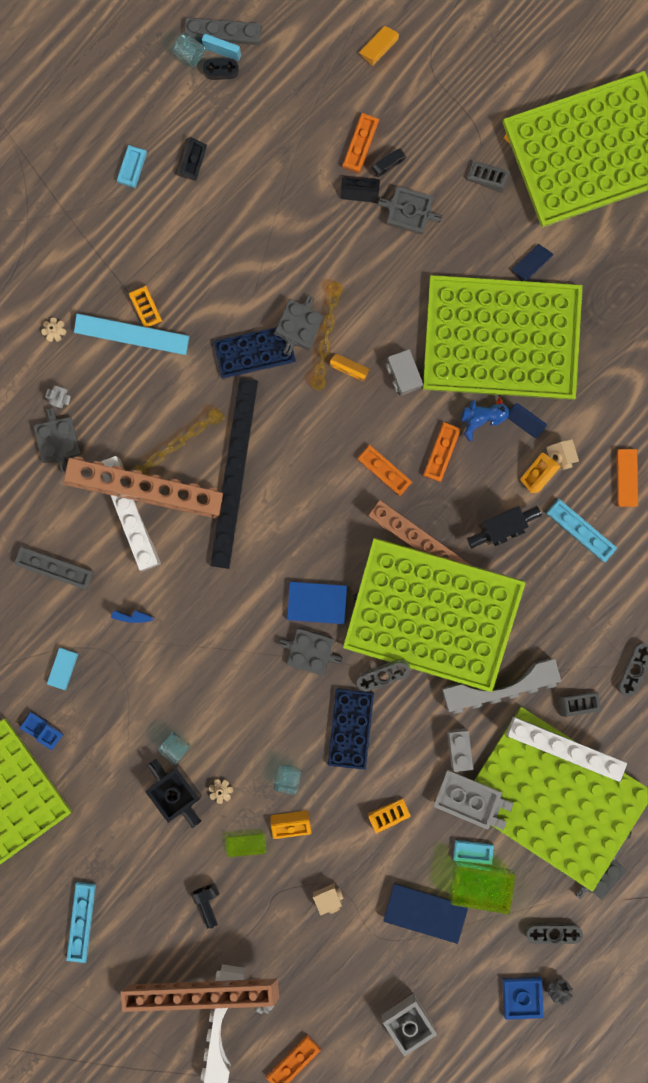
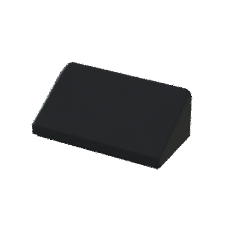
[175,137,207,181]
[340,176,380,203]

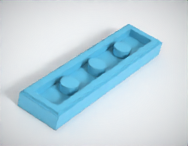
[545,499,617,563]
[66,882,96,963]

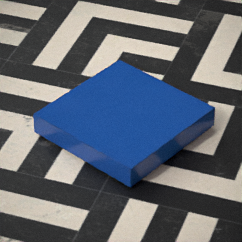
[502,977,544,1020]

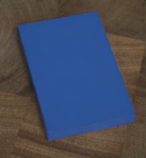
[287,582,347,624]

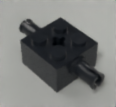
[467,505,542,549]
[145,758,202,828]

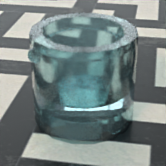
[172,32,205,68]
[157,731,191,765]
[273,765,302,795]

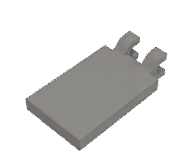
[434,770,513,830]

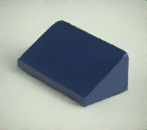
[511,244,554,282]
[508,403,547,438]

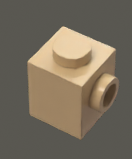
[546,439,579,471]
[313,884,344,916]

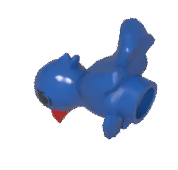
[461,398,509,442]

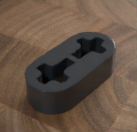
[203,58,239,80]
[372,148,407,177]

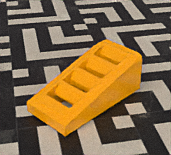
[129,285,162,327]
[368,798,411,833]

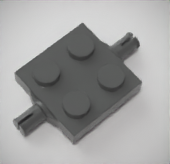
[378,186,442,235]
[274,295,324,355]
[34,408,81,473]
[279,628,343,676]
[574,848,627,900]

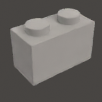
[385,349,423,396]
[447,728,473,772]

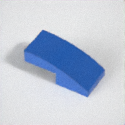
[111,610,155,623]
[20,711,63,750]

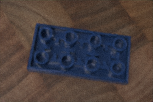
[214,327,296,379]
[328,688,374,770]
[383,883,469,944]

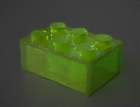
[449,861,516,915]

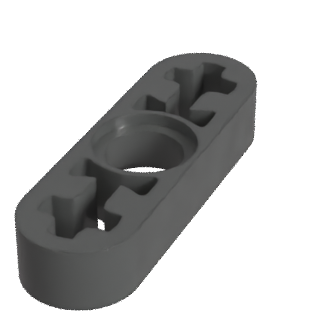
[618,643,648,696]
[357,659,410,692]
[525,923,583,944]

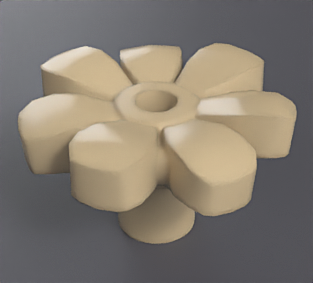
[41,318,67,342]
[209,779,233,804]

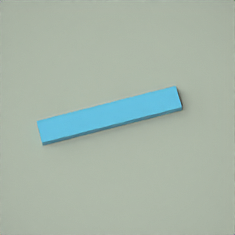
[74,313,190,355]

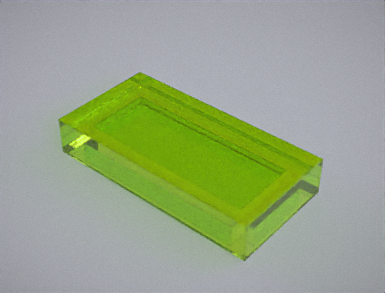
[226,833,267,857]

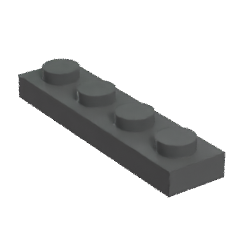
[184,18,261,45]
[14,547,94,590]

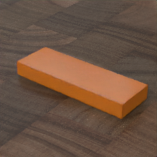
[342,113,379,174]
[423,422,461,483]
[357,444,412,497]
[617,449,638,507]
[266,1034,321,1083]

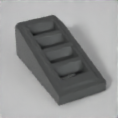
[466,161,510,193]
[557,692,601,717]

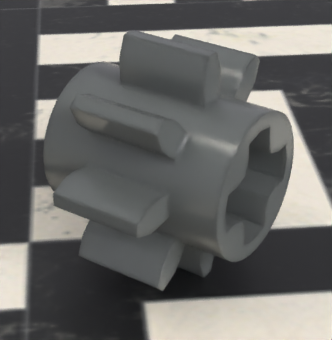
[548,978,573,1005]

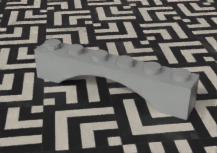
[441,658,561,714]

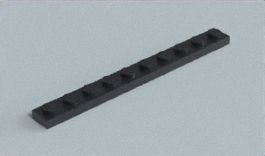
[210,378,258,569]

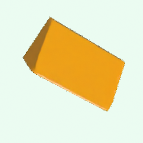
[359,26,399,66]
[330,354,369,382]
[520,453,561,493]
[270,810,311,839]

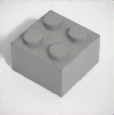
[382,993,437,1057]

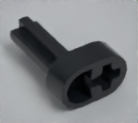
[191,883,220,929]

